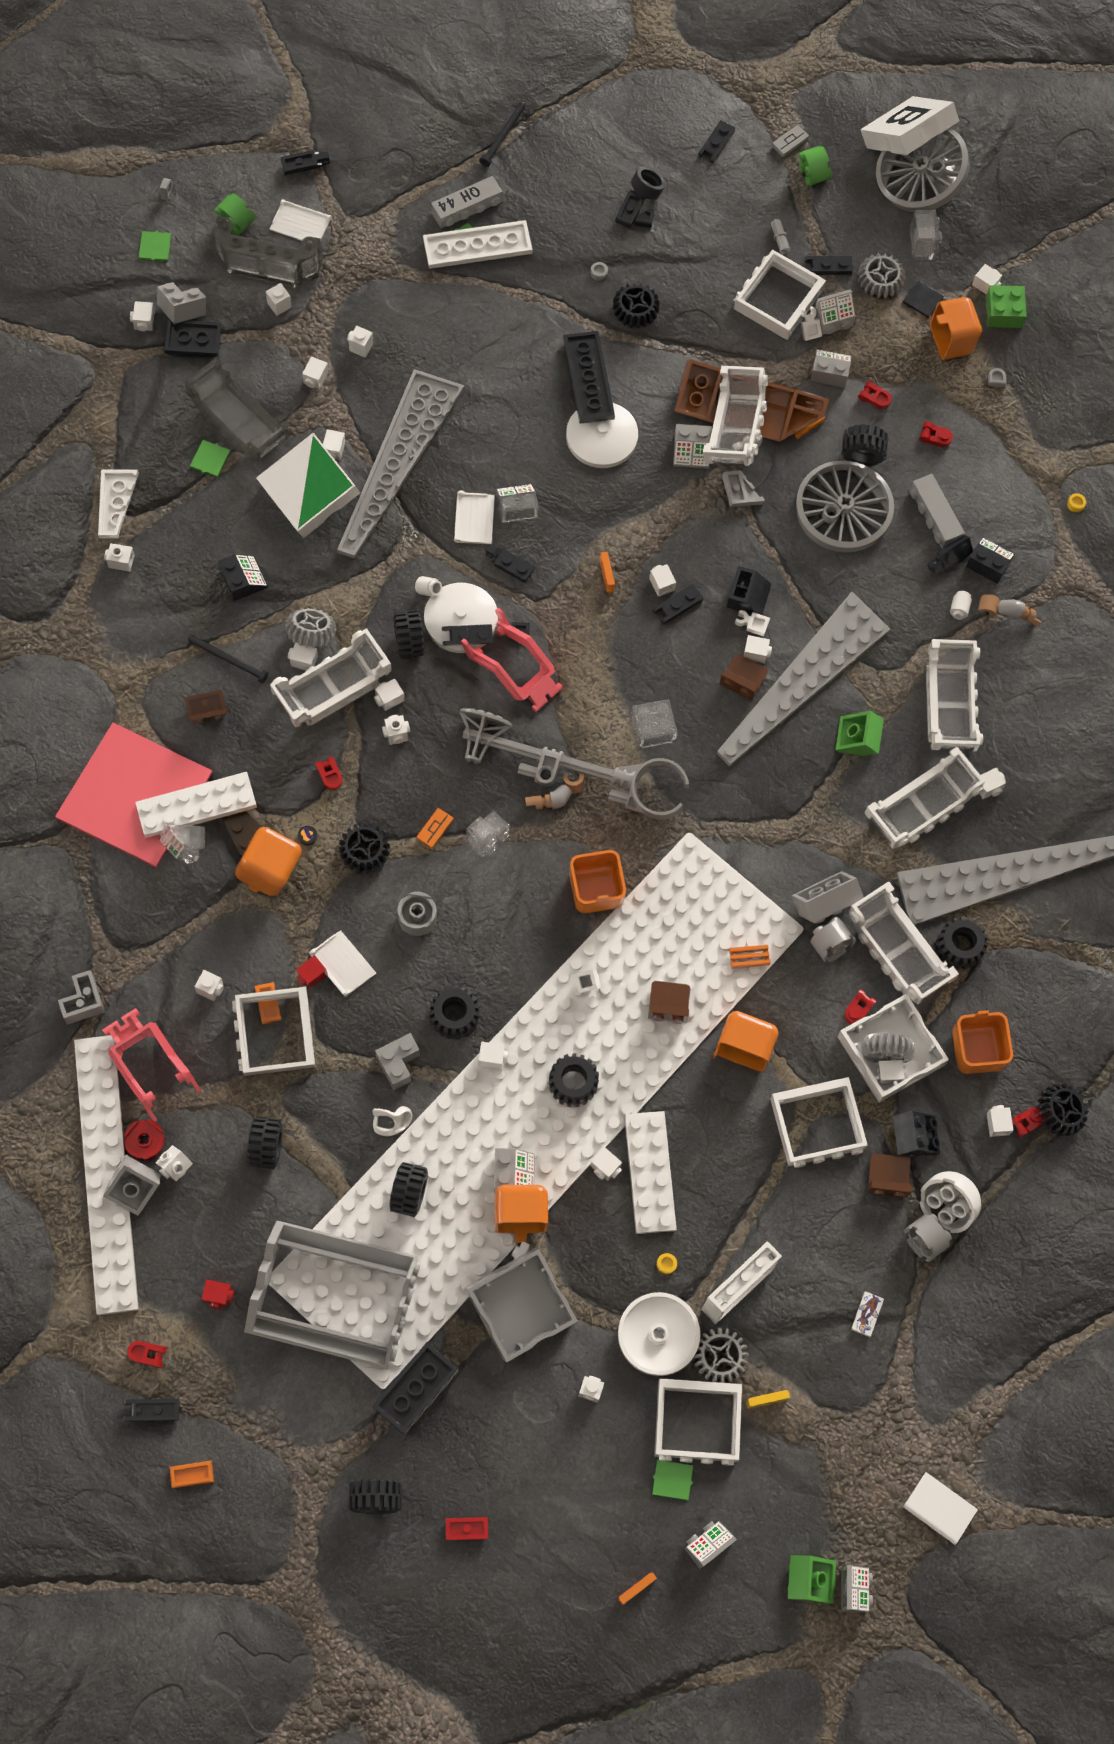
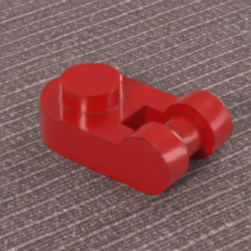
[858,382,892,409]
[919,422,953,447]
[315,756,343,791]
[844,989,877,1024]
[1012,1107,1043,1138]
[127,1341,167,1368]

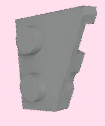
[722,471,765,507]

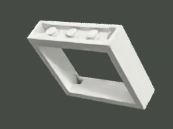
[734,250,826,340]
[232,987,315,1076]
[770,1077,867,1168]
[701,1241,782,1325]
[655,1379,742,1465]

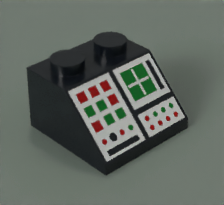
[966,538,1015,584]
[218,554,268,601]

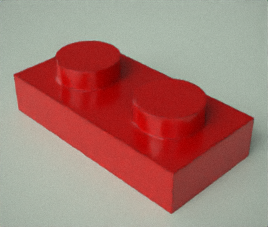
[446,1517,488,1541]

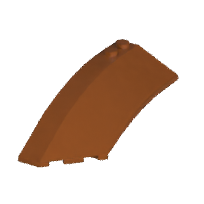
[674,359,829,442]

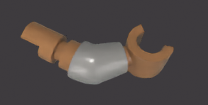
[978,594,1042,626]
[525,772,584,810]

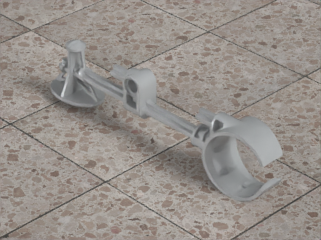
[460,708,689,820]

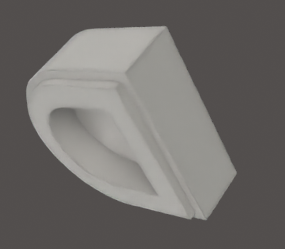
[160,178,172,200]
[987,368,1006,387]

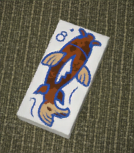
[851,1291,884,1338]

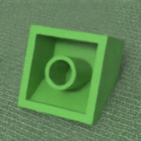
[835,711,884,756]
[788,1555,836,1604]

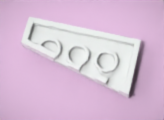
[98,470,139,538]

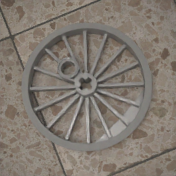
[876,128,969,212]
[796,461,894,552]

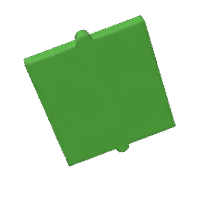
[139,231,171,262]
[190,440,231,478]
[652,1460,693,1501]

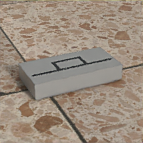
[772,125,809,157]

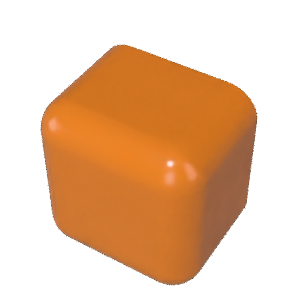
[930,297,982,360]
[235,827,302,896]
[569,850,626,913]
[952,1010,1013,1074]
[713,1011,778,1072]
[494,1185,548,1243]

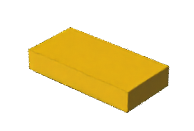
[746,1390,790,1409]

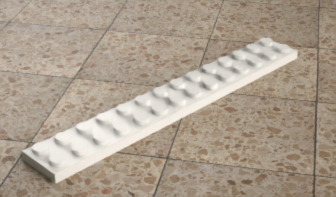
[74,1035,139,1316]

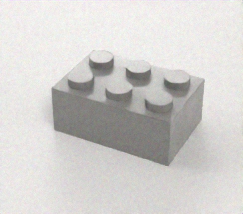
[792,871,864,923]

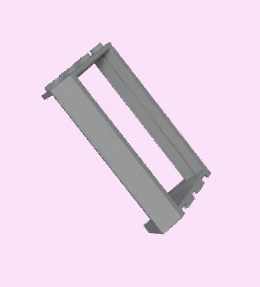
[244,1221,420,1369]

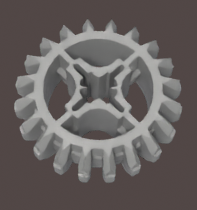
[858,252,906,298]
[285,607,336,648]
[861,1032,915,1063]
[693,1328,749,1383]

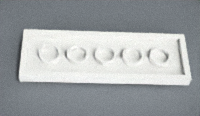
[423,220,532,269]
[135,772,257,838]
[624,1111,677,1234]

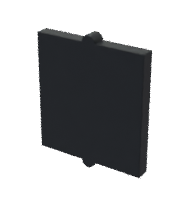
[903,281,944,318]

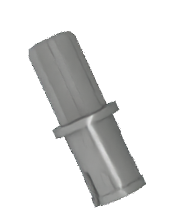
[771,219,790,254]

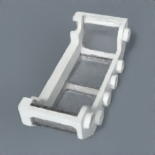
[703,366,768,466]
[270,628,391,727]
[926,639,983,751]
[864,747,985,849]
[849,882,959,1004]

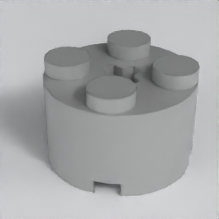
[398,892,437,936]
[811,917,856,962]
[904,1213,952,1262]

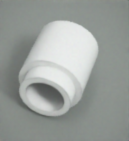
[415,576,442,597]
[950,591,972,620]

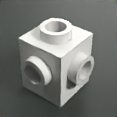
[382,715,410,745]
[156,1145,193,1181]

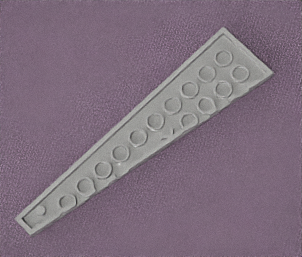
[337,369,464,559]
[717,592,890,767]
[897,836,1114,926]

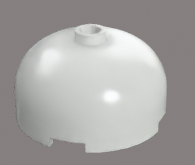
[919,1171,981,1233]

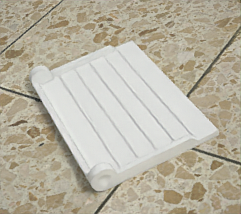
[269,199,331,246]
[454,491,494,545]
[309,930,377,997]
[903,1472,978,1545]

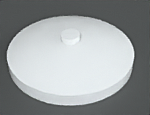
[566,403,638,468]
[424,583,498,653]
[618,1292,700,1376]

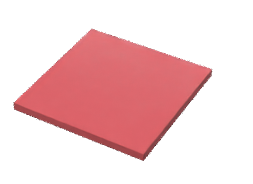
[55,723,213,868]

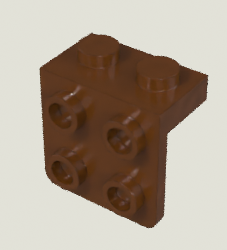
[719,654,768,700]
[185,689,227,724]
[648,981,690,1024]
[868,1154,912,1199]

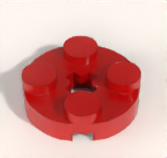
[124,1120,165,1161]

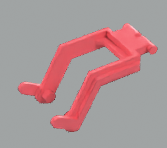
[461,608,563,712]
[102,1008,201,1122]

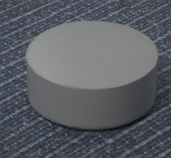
[590,262,608,281]

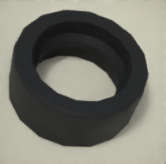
[631,167,666,200]

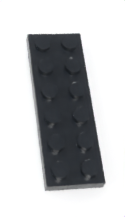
[563,331,615,424]

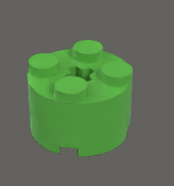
[798,145,832,186]
[214,193,256,236]

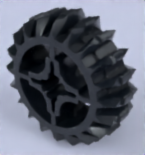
[612,282,660,328]
[338,822,390,874]
[1036,1083,1089,1136]

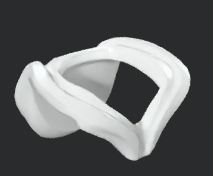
[372,1106,412,1136]

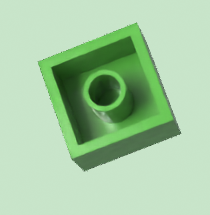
[986,285,1027,328]

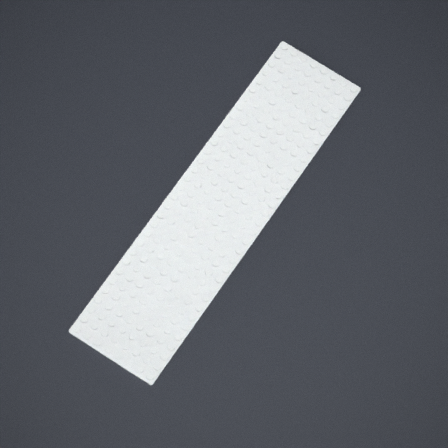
[269,833,803,1389]

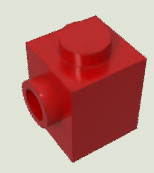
[296,955,328,989]
[201,1279,234,1310]

